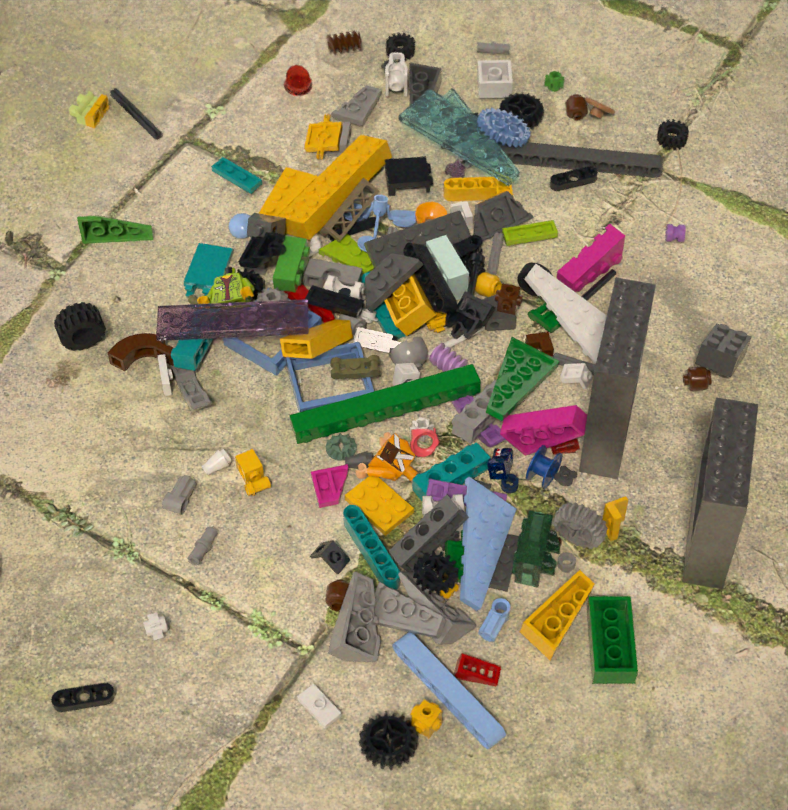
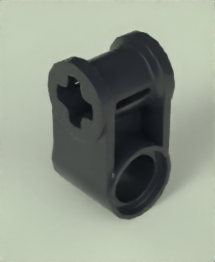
[452,235,483,264]

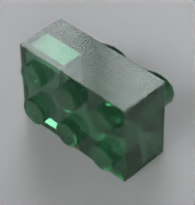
[512,510,562,588]

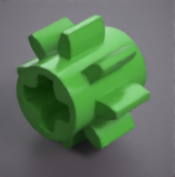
[544,71,565,92]

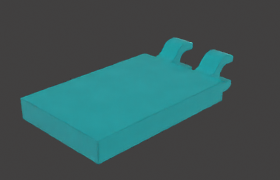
[183,243,234,297]

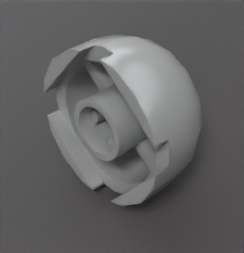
[389,337,428,371]

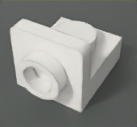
[450,201,473,229]
[560,363,592,389]

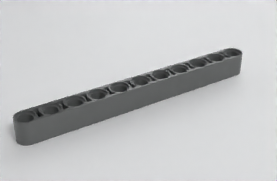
[476,138,663,178]

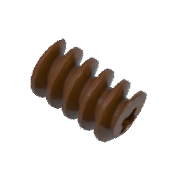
[327,30,362,55]

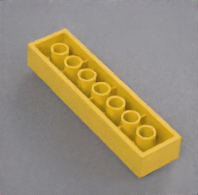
[277,135,392,240]

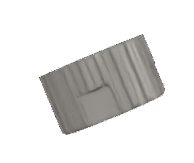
[557,552,576,573]

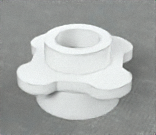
[359,308,378,323]

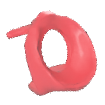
[410,428,440,457]

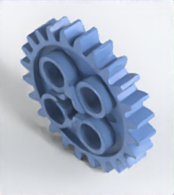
[477,107,531,147]

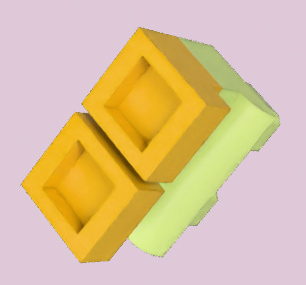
[69,91,110,128]

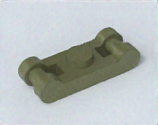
[330,355,380,379]

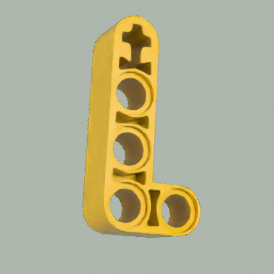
[443,176,513,201]

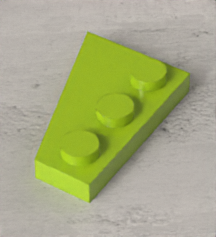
[318,233,374,274]

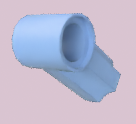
[478,598,510,642]

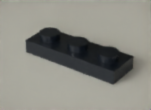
[305,285,364,318]

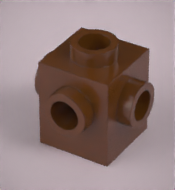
[495,283,523,315]

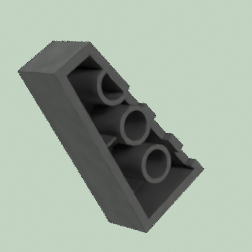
[409,62,442,128]

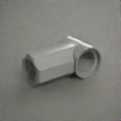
[162,475,196,515]

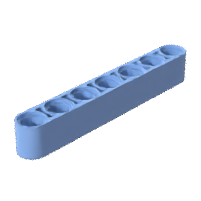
[392,632,506,750]

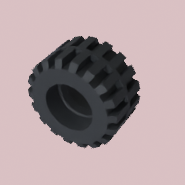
[54,302,106,351]

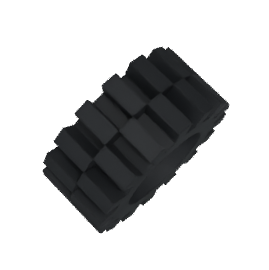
[386,33,415,62]
[657,119,689,150]

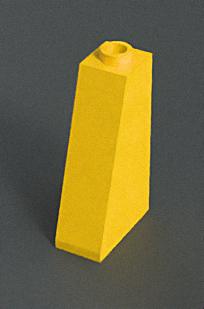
[280,319,353,359]

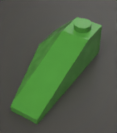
[77,215,154,244]

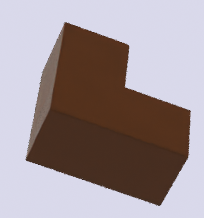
[525,331,554,357]

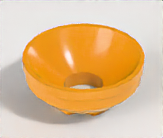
[415,202,447,224]

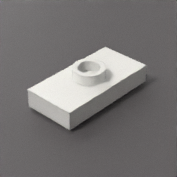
[158,354,173,396]
[297,684,342,729]

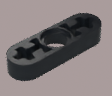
[550,166,598,191]
[51,683,115,712]

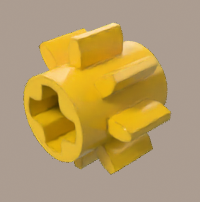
[426,312,446,333]

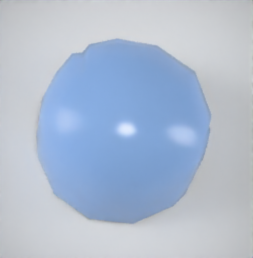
[229,213,250,239]

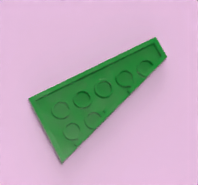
[486,337,560,421]

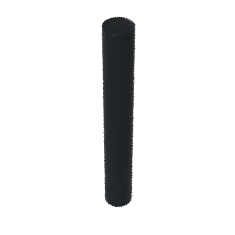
[581,269,616,301]

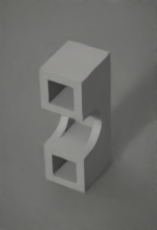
[304,258,363,288]

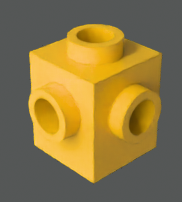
[410,699,443,738]

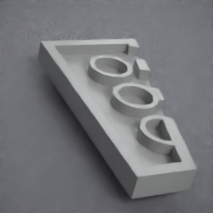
[374,582,446,639]

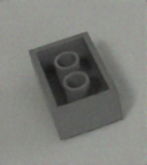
[695,323,752,378]

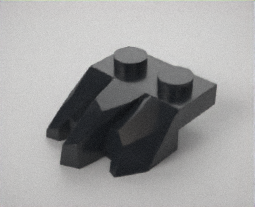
[238,232,286,268]
[445,291,496,339]

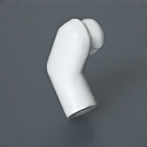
[309,234,321,257]

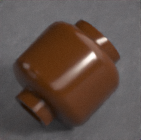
[565,94,588,121]
[683,366,712,391]
[325,579,349,612]

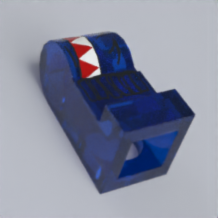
[487,448,513,479]

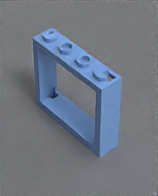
[223,288,322,376]
[286,342,374,412]

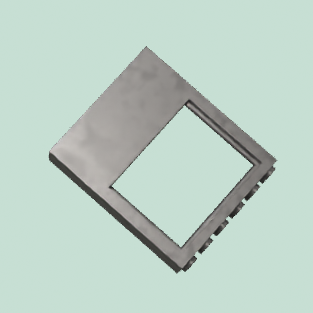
[682,397,758,589]

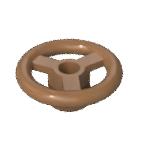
[585,97,615,118]

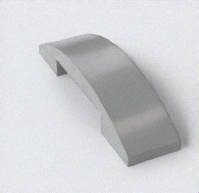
[171,366,211,410]

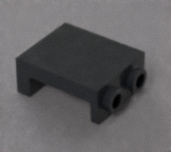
[385,156,433,196]

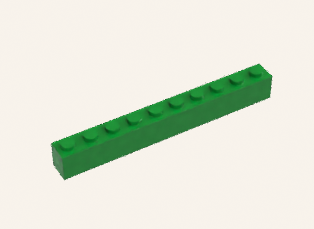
[289,364,481,444]

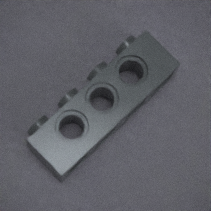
[388,495,469,572]

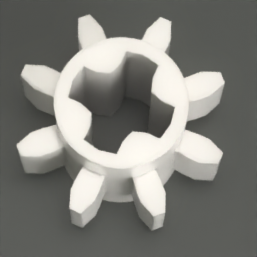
[410,417,434,442]
[143,613,168,640]

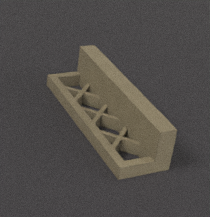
[319,178,380,242]

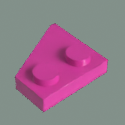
[311,464,349,508]

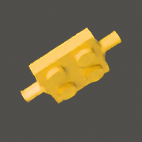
[304,114,343,159]

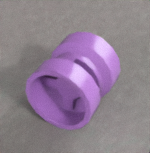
[665,224,686,242]

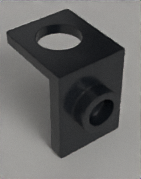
[310,540,350,574]

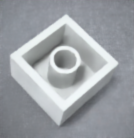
[477,60,513,98]

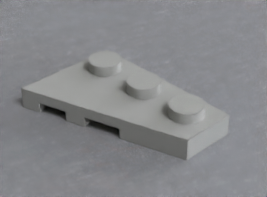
[331,85,381,126]

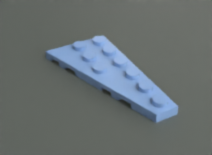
[460,477,516,611]

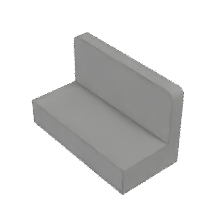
[326,121,351,157]

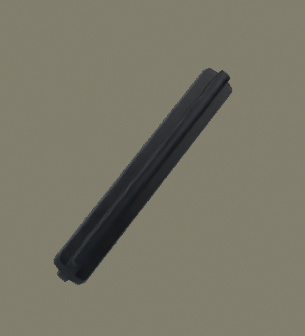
[110,88,162,140]

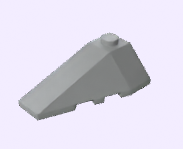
[328,571,380,662]
[398,571,477,645]

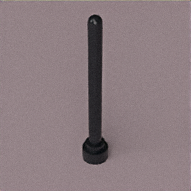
[467,253,485,295]

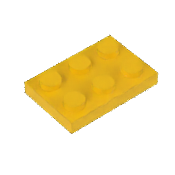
[344,476,414,536]

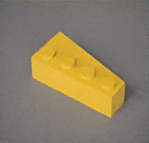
[259,167,318,230]
[520,570,595,661]

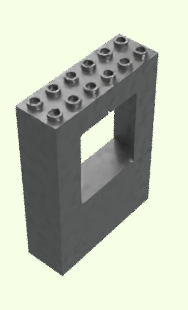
[579,277,656,479]

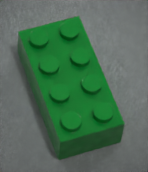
[586,596,638,684]

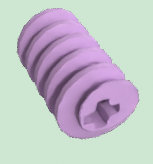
[429,343,468,372]

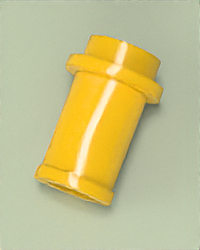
[244,476,271,496]

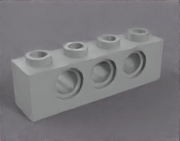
[452,379,497,443]

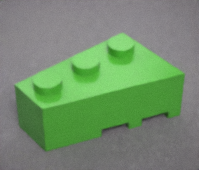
[273,236,310,292]

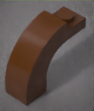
[108,333,174,371]

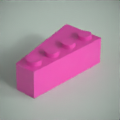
[556,224,625,293]
[500,405,588,456]

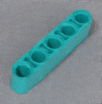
[343,505,400,591]

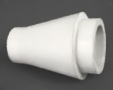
[201,449,232,475]

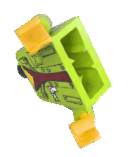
[197,267,255,312]

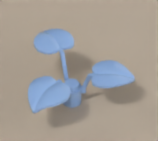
[343,194,417,252]

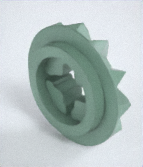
[325,433,357,461]

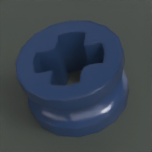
[501,473,519,494]

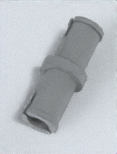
[477,42,510,55]
[187,526,218,565]

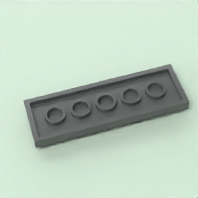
[364,210,472,269]

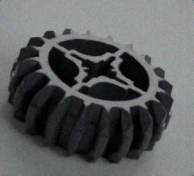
[499,92,544,129]
[359,711,418,770]

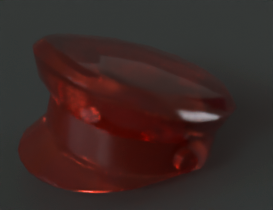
[283,65,312,96]

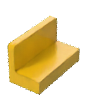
[602,496,628,542]

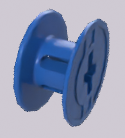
[526,445,563,489]

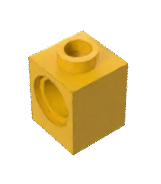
[235,449,264,484]

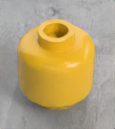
[475,272,502,298]

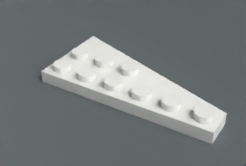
[525,264,607,364]

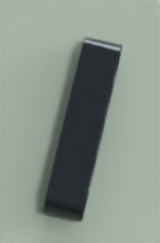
[404,242,457,314]

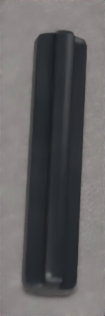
[328,217,376,241]

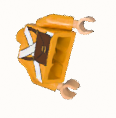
[355,432,418,481]

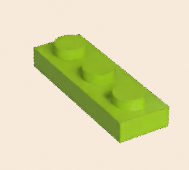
[502,220,558,246]

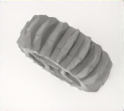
[553,502,608,549]

